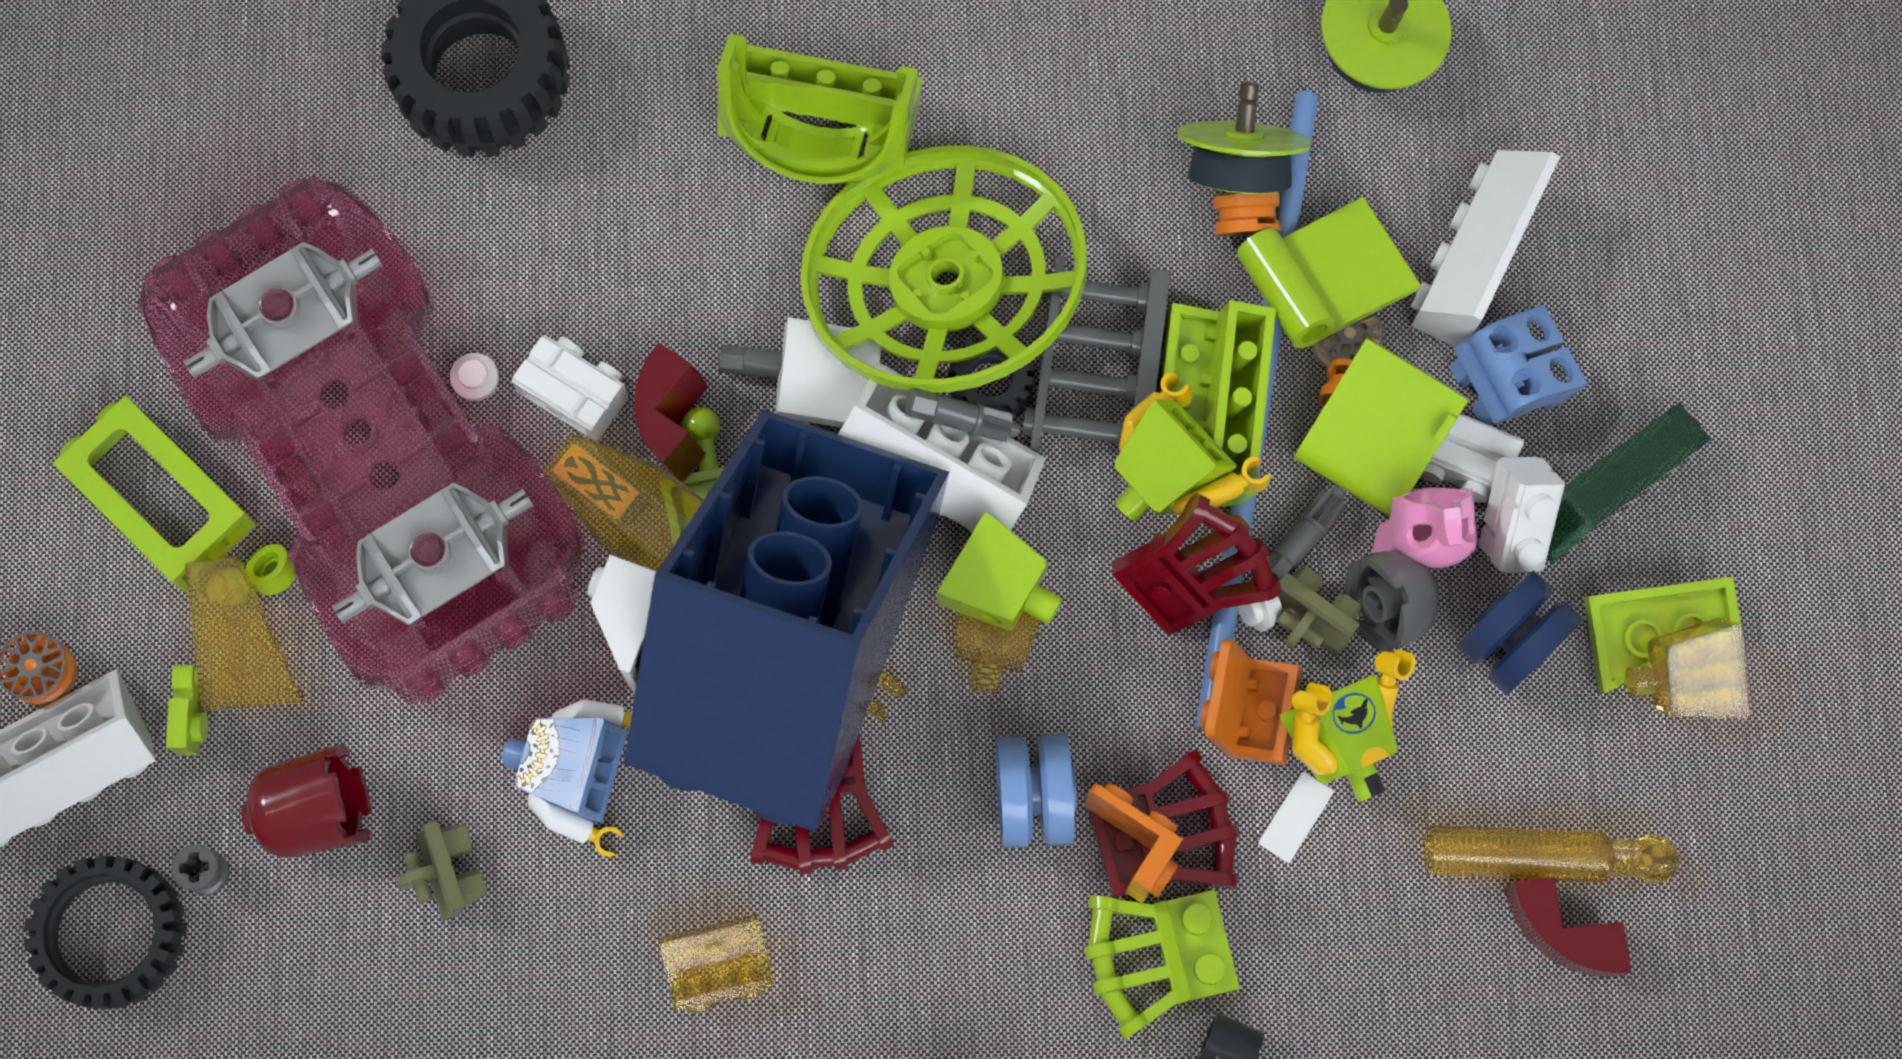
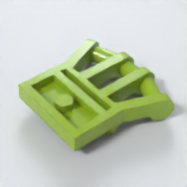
[1084,889,1240,1040]

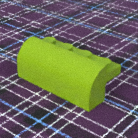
[1158,300,1276,507]

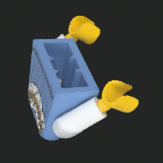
[502,699,632,857]

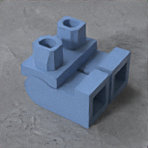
[1450,304,1588,425]

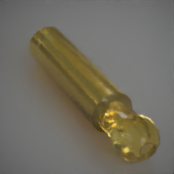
[1423,825,1680,884]

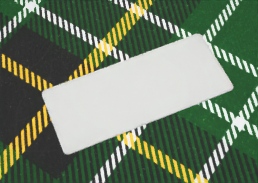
[1258,772,1334,863]

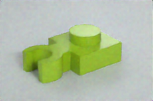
[166,665,208,756]

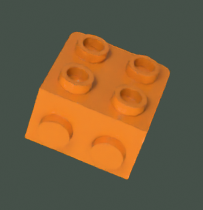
[1200,639,1303,766]
[1085,783,1183,903]

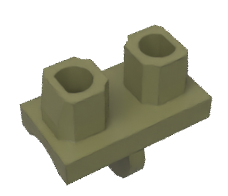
[1277,566,1361,657]
[396,820,487,921]

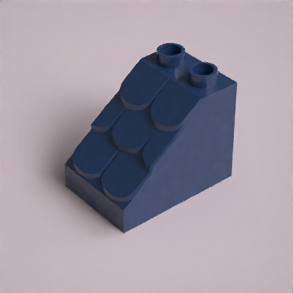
[624,409,950,832]

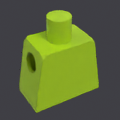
[937,512,1063,631]

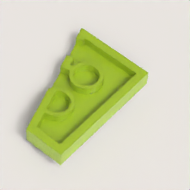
[1584,577,1741,694]

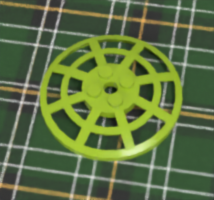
[800,145,1088,393]

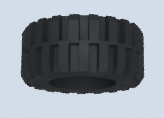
[381,0,570,157]

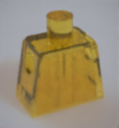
[955,589,1052,694]
[1625,618,1750,718]

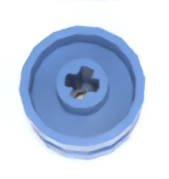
[996,733,1077,848]

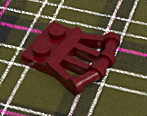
[1112,493,1281,636]
[750,732,895,875]
[1085,749,1240,898]

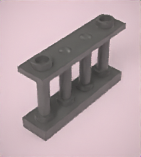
[1022,255,1171,453]

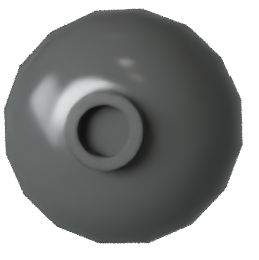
[1345,550,1439,651]

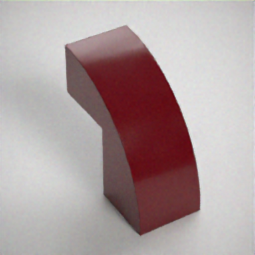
[634,342,709,483]
[1504,877,1632,978]

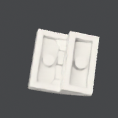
[775,317,881,428]

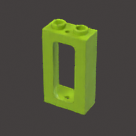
[53,395,257,593]

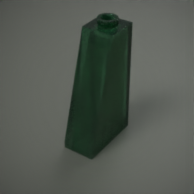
[1547,402,1711,564]

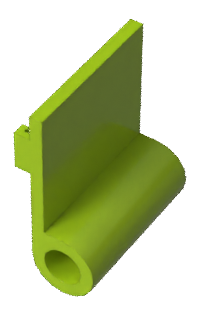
[1237,197,1421,349]
[1293,337,1469,517]

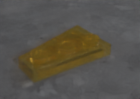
[185,557,305,711]

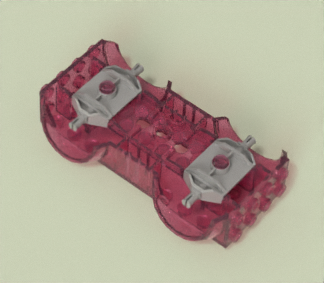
[138,175,585,705]

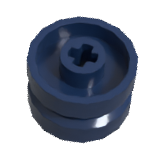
[1456,570,1584,696]

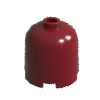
[241,744,371,858]

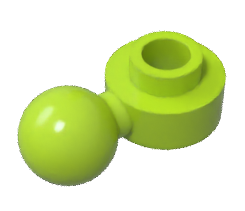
[211,544,298,605]

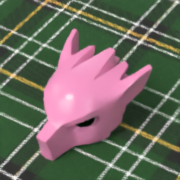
[1372,487,1478,568]

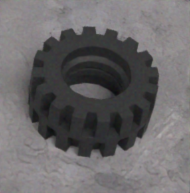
[948,334,1034,416]

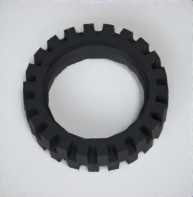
[24,855,187,1009]

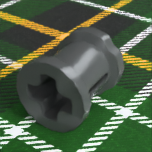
[171,844,230,896]

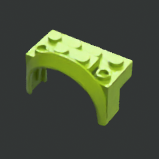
[717,34,923,185]

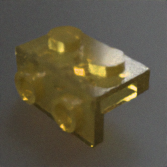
[659,913,774,1012]

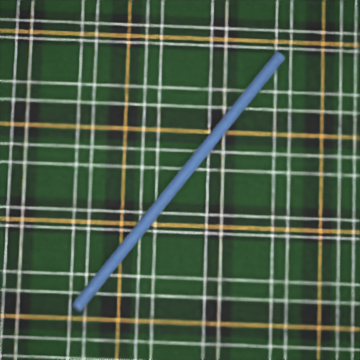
[1195,91,1319,731]

